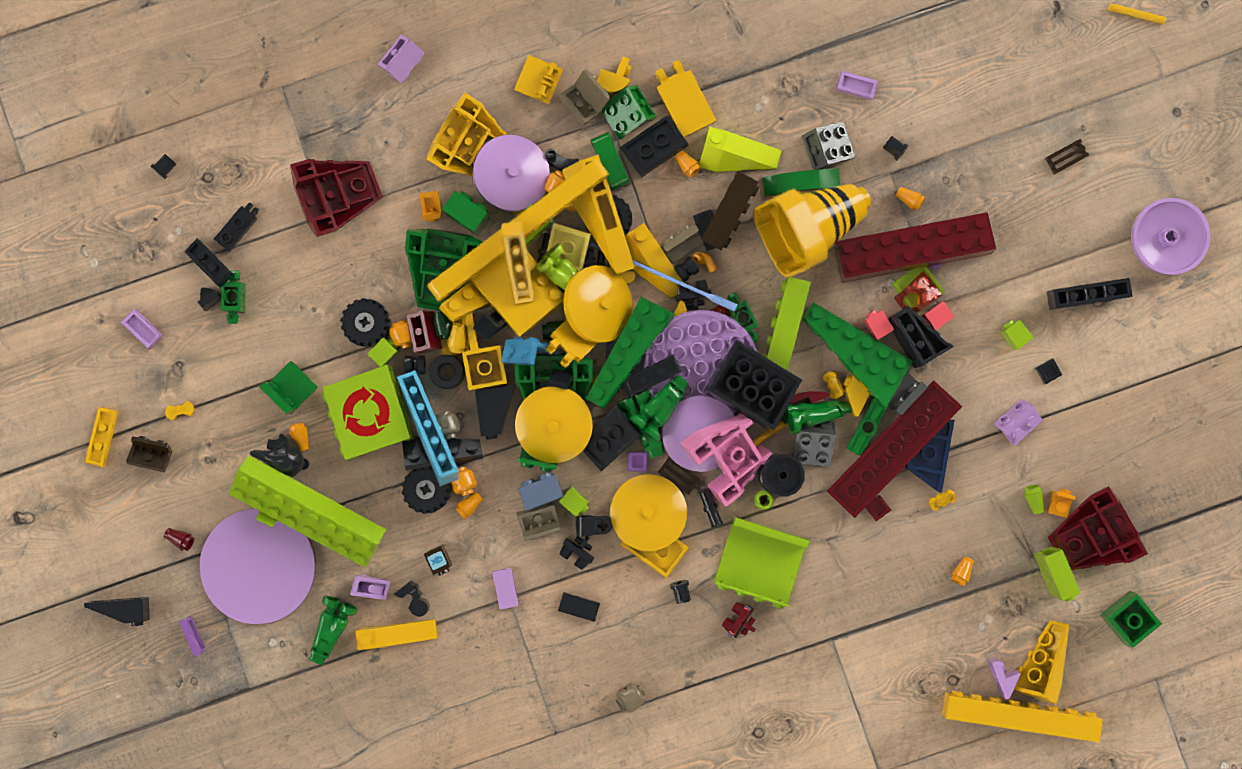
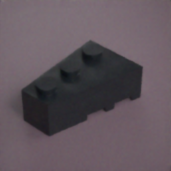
[888,306,954,368]

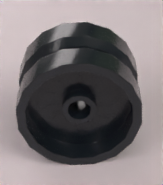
[758,454,805,496]

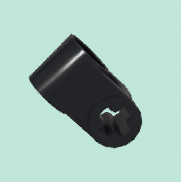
[576,515,612,536]

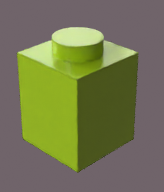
[1000,319,1034,350]
[367,338,400,367]
[559,487,589,516]

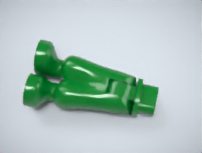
[629,375,689,442]
[616,389,665,459]
[781,400,851,435]
[309,595,358,665]

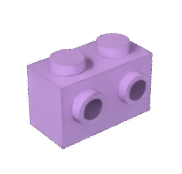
[378,34,425,83]

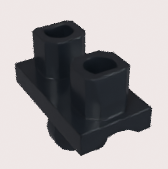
[675,280,712,310]
[559,536,594,570]

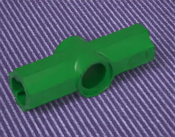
[846,398,888,456]

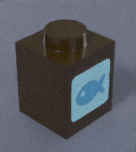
[424,545,453,576]

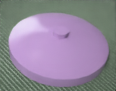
[473,135,550,212]
[1131,198,1210,275]
[662,395,735,472]

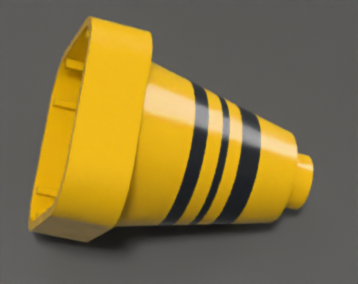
[753,184,871,277]

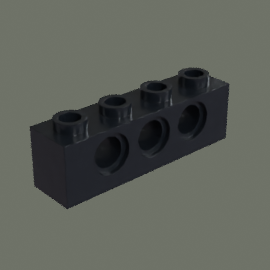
[1046,278,1133,310]

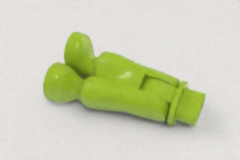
[536,244,577,291]

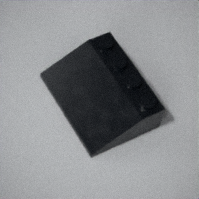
[703,340,802,430]

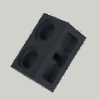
[473,307,507,342]

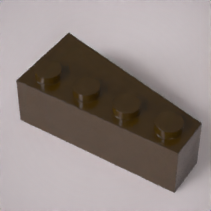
[701,171,760,250]

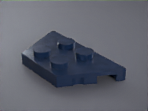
[906,419,955,493]

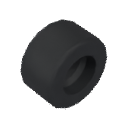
[429,355,465,389]

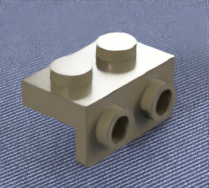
[662,224,704,263]
[517,502,561,541]

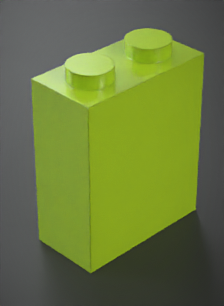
[1034,546,1081,602]

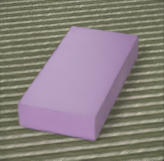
[836,71,878,100]
[121,309,163,349]
[492,567,519,610]

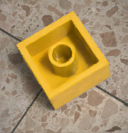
[462,345,509,391]

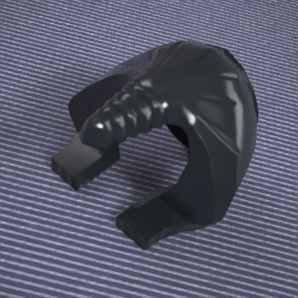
[250,434,310,478]

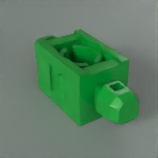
[221,270,246,324]
[727,292,758,342]

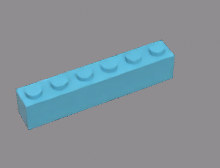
[397,371,459,486]

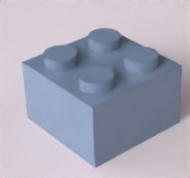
[518,472,564,511]

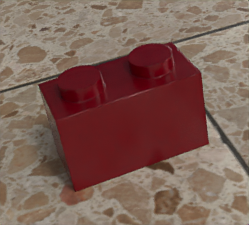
[406,310,442,353]

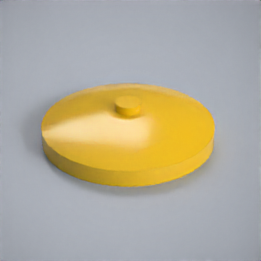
[564,265,633,343]
[515,386,593,463]
[610,474,687,552]

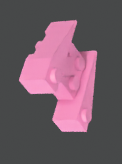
[680,414,772,507]

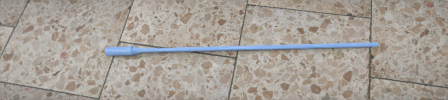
[550,224,738,311]

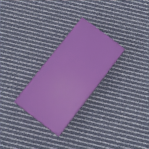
[179,616,206,657]

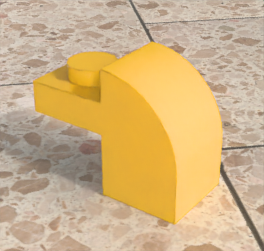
[597,56,632,96]

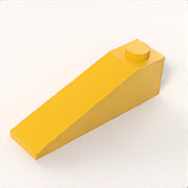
[502,221,535,304]
[356,619,438,650]

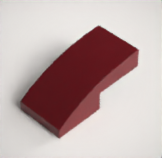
[789,391,829,404]

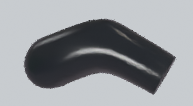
[545,149,579,171]

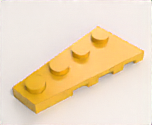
[439,281,490,322]

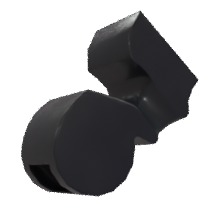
[394,580,430,617]

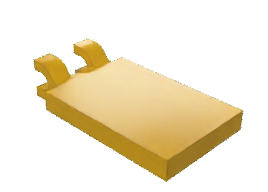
[655,59,716,138]
[545,319,598,368]

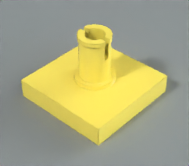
[546,223,591,271]

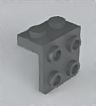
[793,421,836,467]

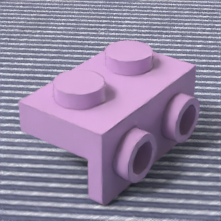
[994,399,1043,446]

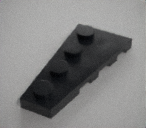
[402,436,483,470]

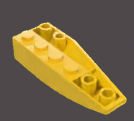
[562,155,635,274]

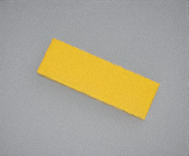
[84,407,119,467]

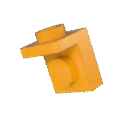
[1046,488,1076,518]

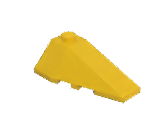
[625,223,683,298]
[1014,620,1069,704]

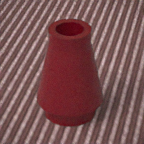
[164,528,195,551]

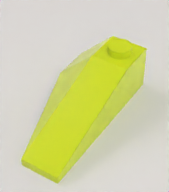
[699,127,782,172]

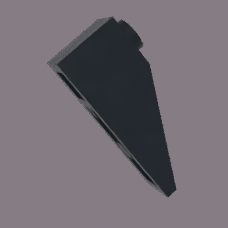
[84,597,150,626]

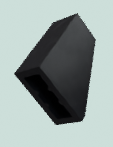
[475,386,515,440]

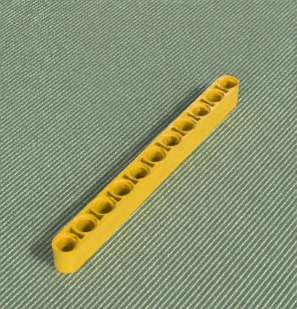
[427,158,609,302]

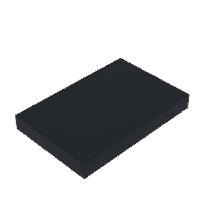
[620,116,689,178]
[583,406,643,472]

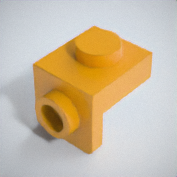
[419,190,442,222]

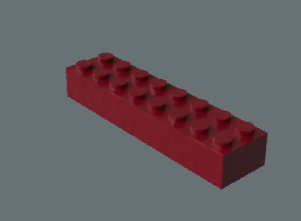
[834,212,996,283]

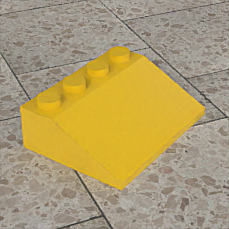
[471,251,564,337]

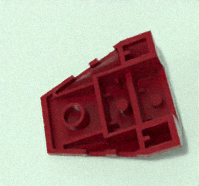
[290,159,383,237]
[1048,486,1148,570]

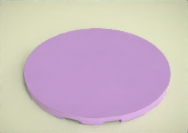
[644,310,757,413]
[200,509,316,624]

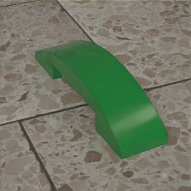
[763,169,840,196]

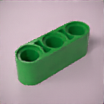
[591,132,630,190]

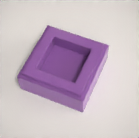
[628,452,647,471]

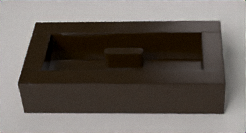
[1045,139,1089,174]
[658,457,700,495]

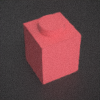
[921,301,955,331]
[863,309,894,340]

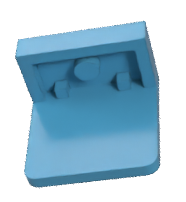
[501,337,558,365]

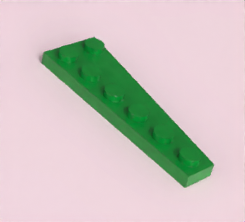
[586,297,675,408]

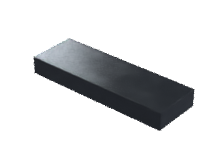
[184,238,234,288]
[623,354,682,397]

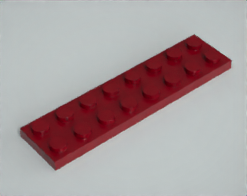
[827,380,963,518]

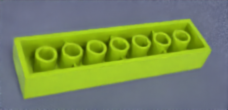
[229,455,387,568]

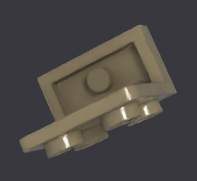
[559,69,610,126]

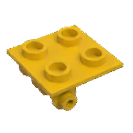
[514,55,564,104]

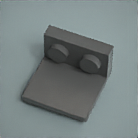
[802,122,855,170]
[888,372,928,415]

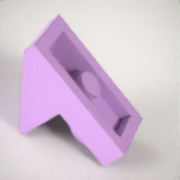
[350,574,391,600]
[987,658,1020,699]

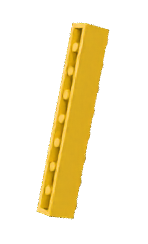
[942,690,1103,743]

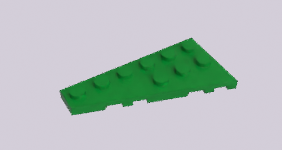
[803,302,913,409]

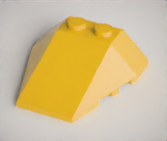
[426,92,507,176]

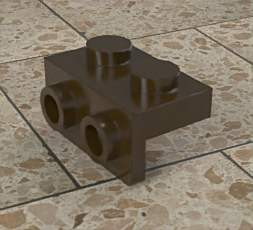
[126,436,173,473]

